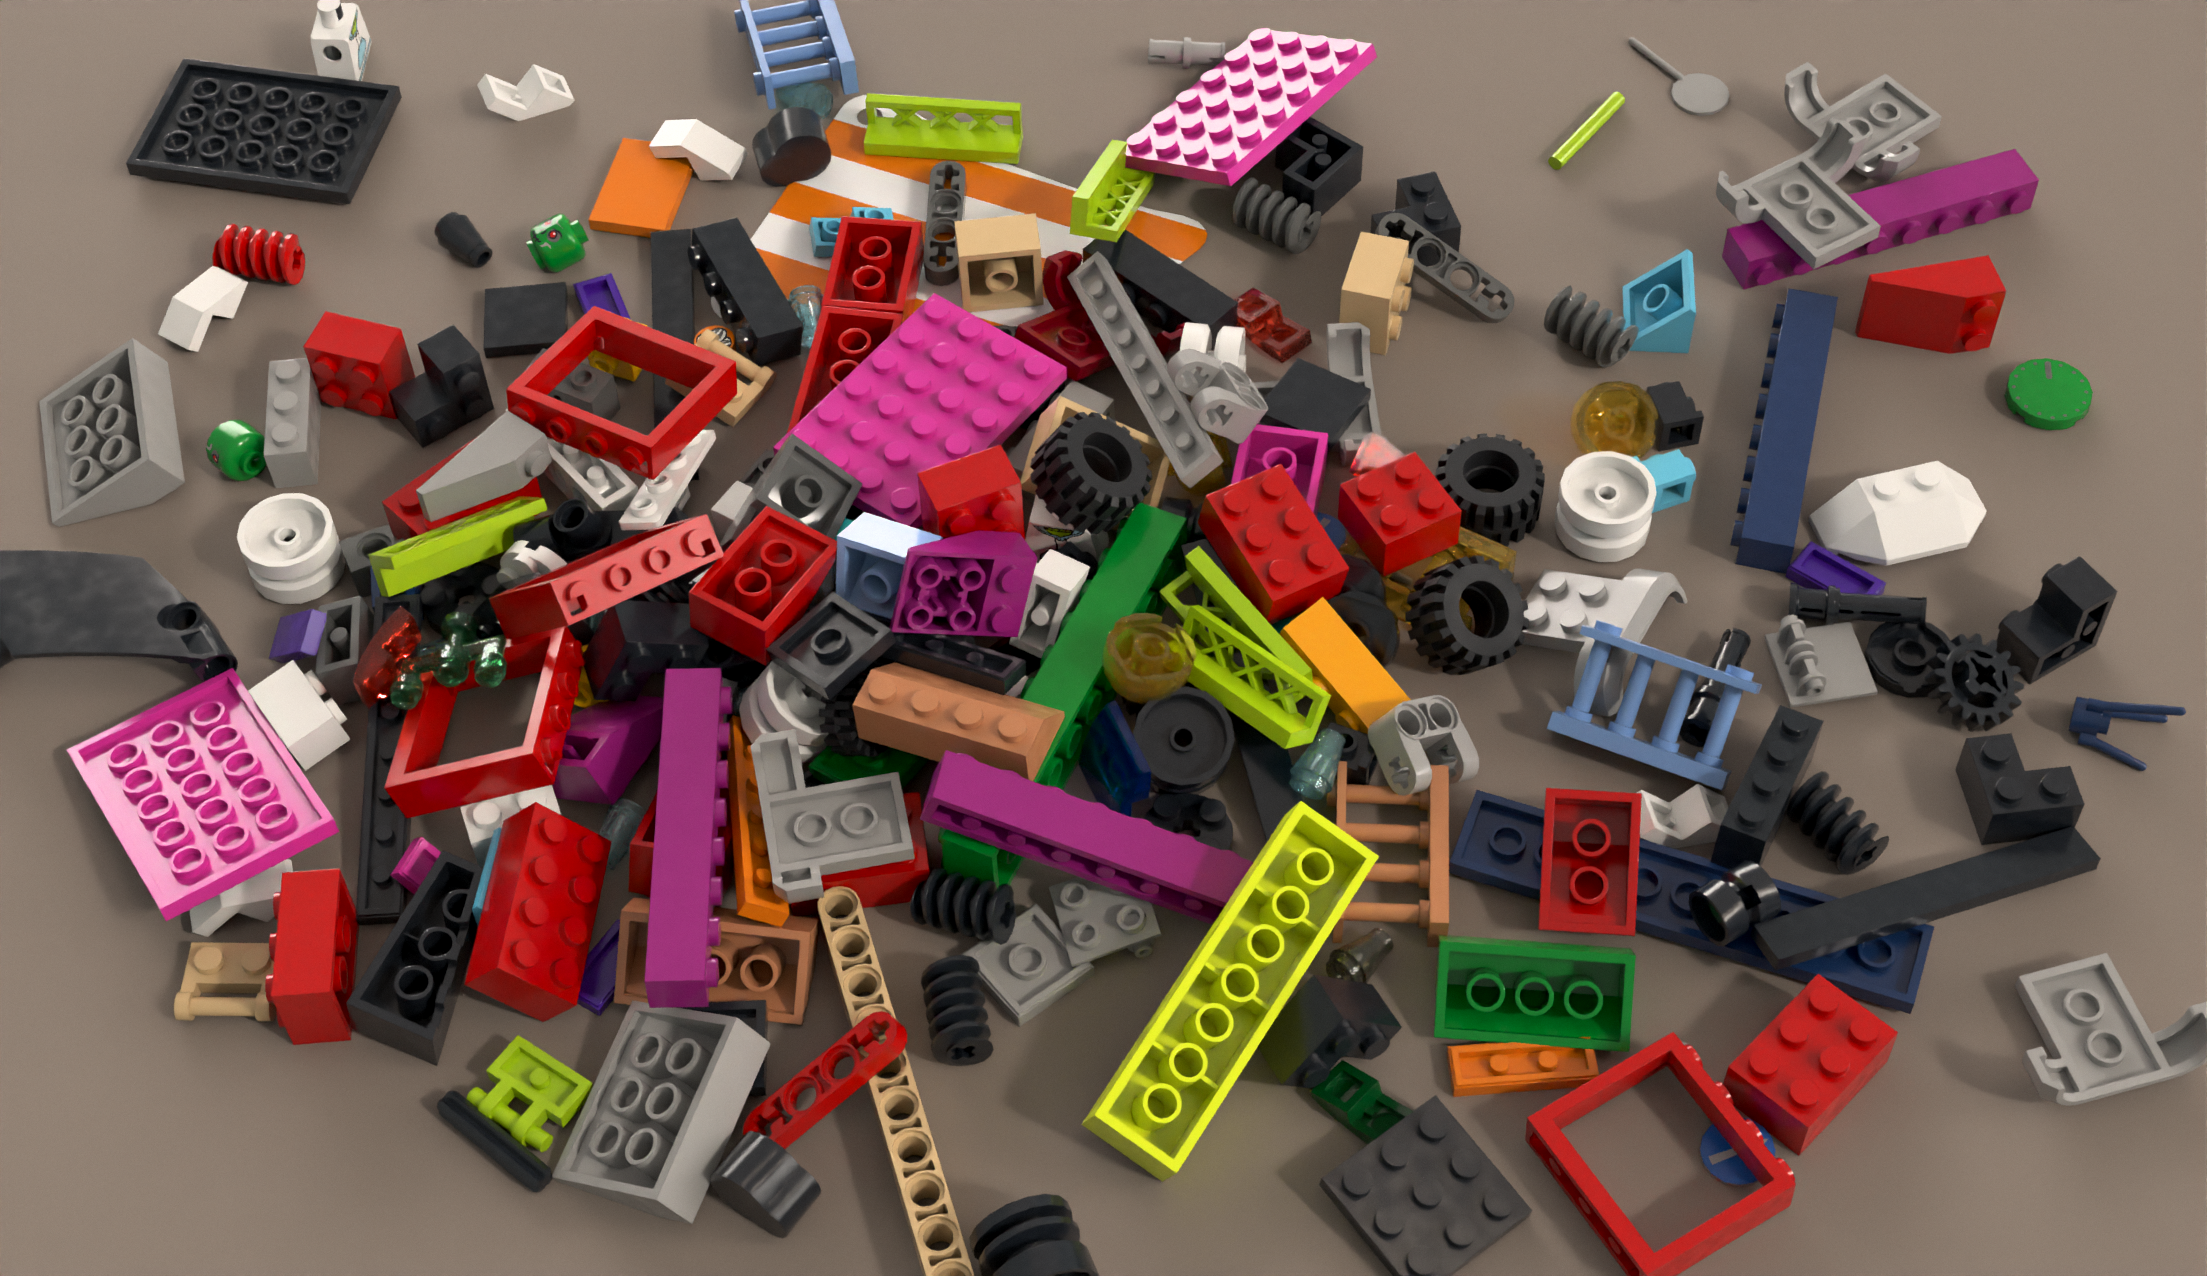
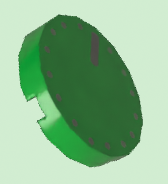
[2004,358,2093,431]

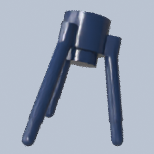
[2068,696,2186,771]

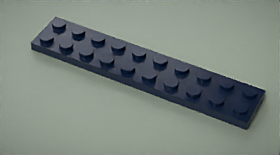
[1449,790,1934,1014]

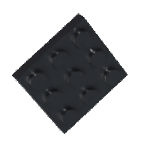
[1319,1095,1533,1276]

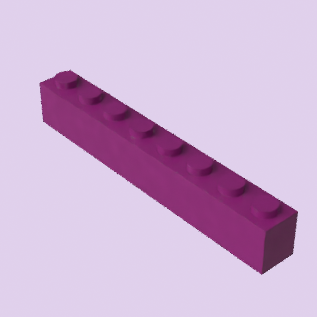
[1722,149,2039,290]
[644,668,732,1008]
[920,750,1253,925]

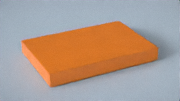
[588,138,694,238]

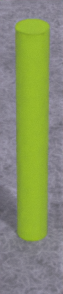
[1548,92,1625,170]

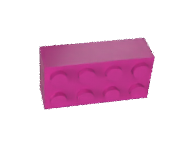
[1231,424,1328,518]

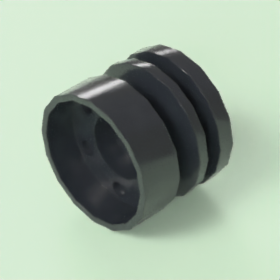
[969,1194,1099,1276]

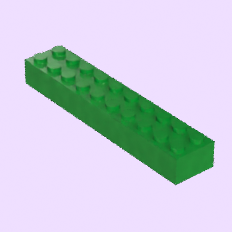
[938,502,1187,888]

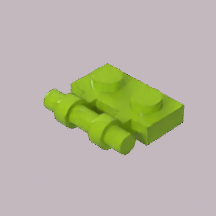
[466,1035,593,1152]

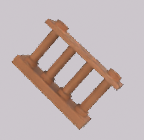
[1327,761,1449,948]

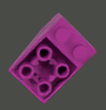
[890,531,1038,637]
[545,696,664,805]

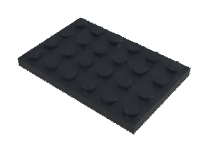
[126,58,402,204]

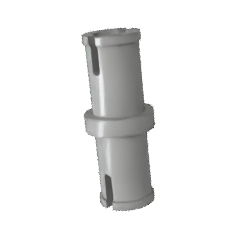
[1148,37,1225,68]

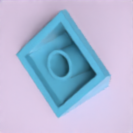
[1623,249,1696,353]

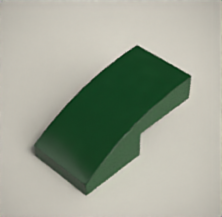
[1311,1060,1413,1144]

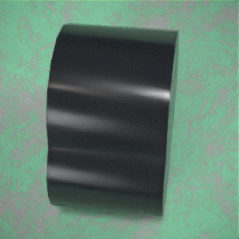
[752,107,832,187]
[710,1131,821,1238]

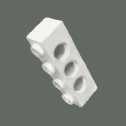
[506,409,638,511]

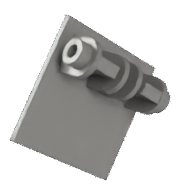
[1764,615,1878,708]
[1049,877,1162,967]

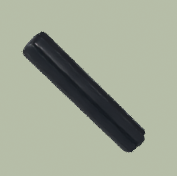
[437,1090,552,1193]

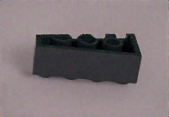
[346,850,484,1066]

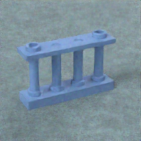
[734,0,859,110]
[1547,620,1762,790]

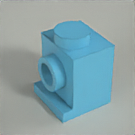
[1632,449,1696,513]

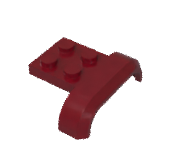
[1014,250,1185,381]

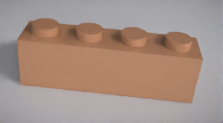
[852,662,1065,781]
[614,898,820,1025]

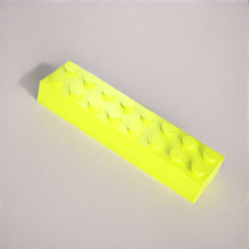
[1081,801,1379,1182]

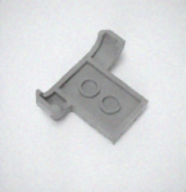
[1784,62,1942,182]
[1716,118,1881,269]
[1253,322,1387,466]
[1521,568,1687,716]
[750,729,915,904]
[2015,953,2207,1106]

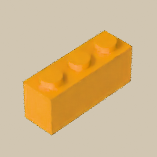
[1279,597,1411,734]

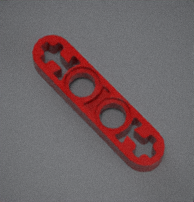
[743,1011,907,1149]

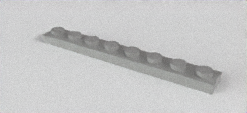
[1067,251,1224,488]

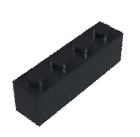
[687,217,803,366]
[1083,229,1238,351]
[1710,705,1824,869]

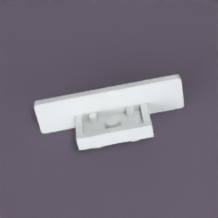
[619,430,716,530]

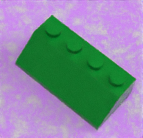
[1434,934,1636,1052]

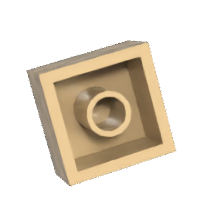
[954,213,1044,312]
[1339,232,1414,355]

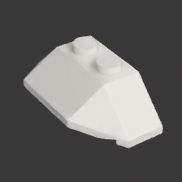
[1808,461,1987,566]

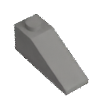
[416,410,552,522]

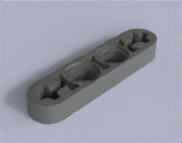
[923,161,967,286]
[1375,213,1514,323]

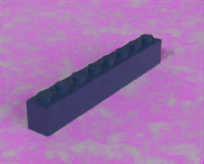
[1730,288,1838,574]

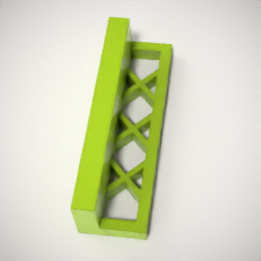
[864,93,1023,164]
[1069,139,1155,242]
[368,496,547,597]
[1159,546,1313,703]
[1153,605,1331,749]

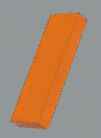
[1446,1037,1599,1097]

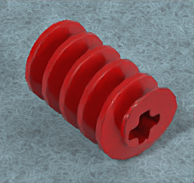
[212,223,305,285]

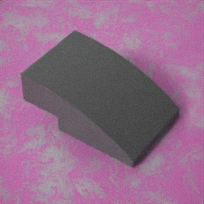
[720,434,862,553]

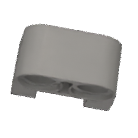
[1167,349,1268,444]
[1368,695,1479,796]

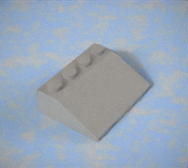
[39,338,185,527]
[552,1000,771,1224]

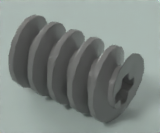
[1233,177,1321,254]
[1544,285,1639,368]

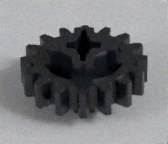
[1925,633,2024,732]

